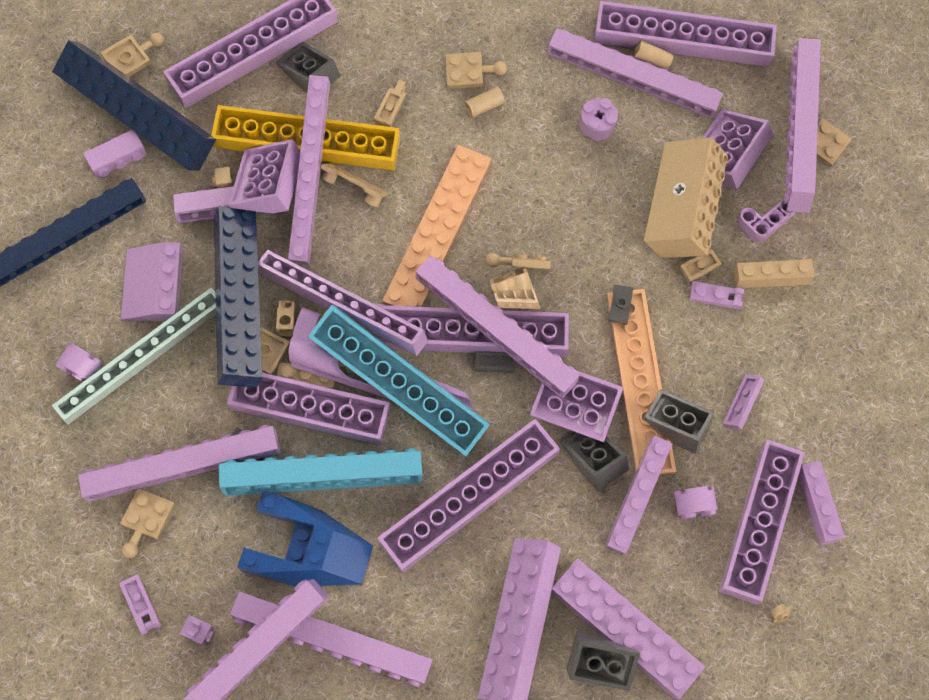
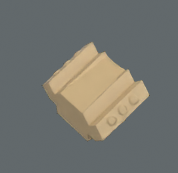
[490,267,541,309]

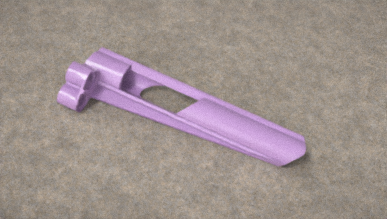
[289,308,474,410]

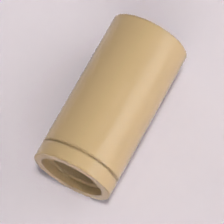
[633,40,674,70]
[464,87,505,118]

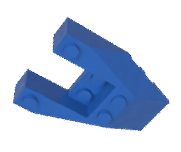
[237,490,373,587]

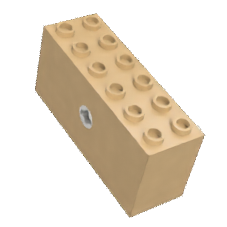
[644,137,728,258]

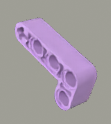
[737,199,797,243]

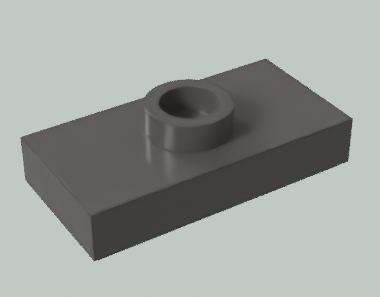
[608,285,633,325]
[475,351,514,373]

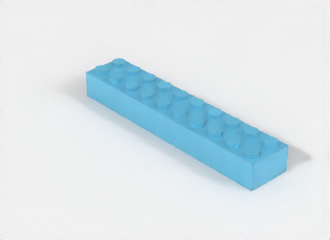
[308,305,490,456]
[219,449,422,496]

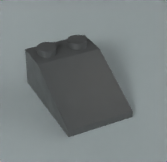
[276,42,340,93]
[644,389,714,454]
[560,432,629,491]
[567,631,640,691]

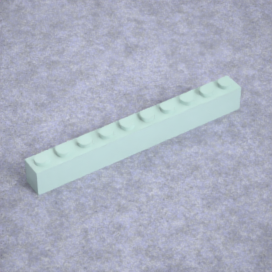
[52,288,216,425]

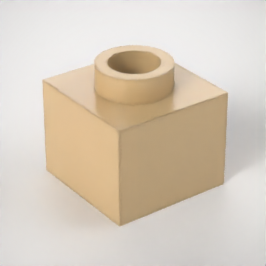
[212,167,233,188]

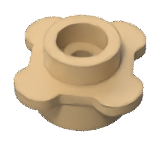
[771,604,791,623]

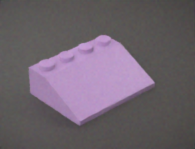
[703,109,773,189]
[229,139,301,214]
[121,242,184,321]
[530,370,623,443]

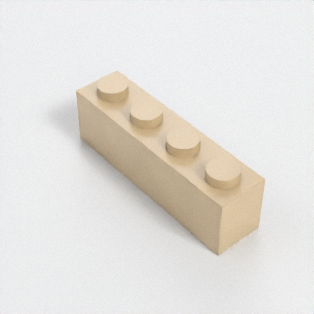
[733,259,815,288]

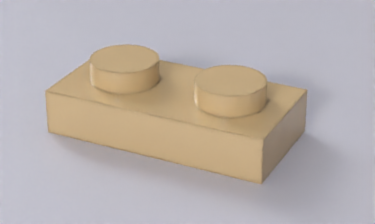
[679,249,722,283]

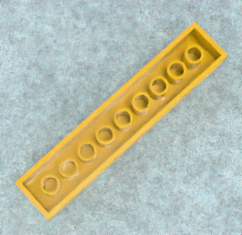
[211,105,400,171]

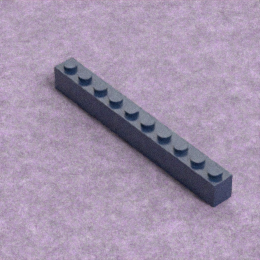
[0,178,147,287]

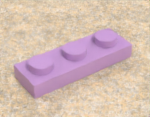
[723,374,764,430]

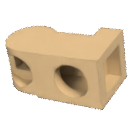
[276,300,296,337]

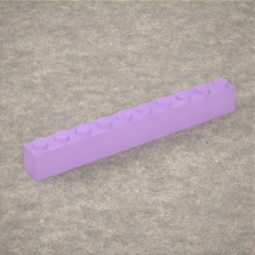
[547,28,723,119]
[288,75,330,265]
[258,250,427,356]
[416,256,579,399]
[78,425,281,501]
[230,592,432,687]

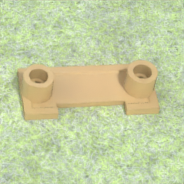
[321,163,388,207]

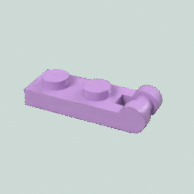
[689,281,744,309]
[119,574,162,635]

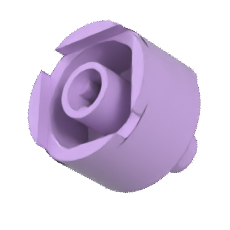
[579,98,618,141]
[55,342,103,382]
[674,486,718,520]

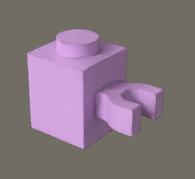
[180,615,215,646]

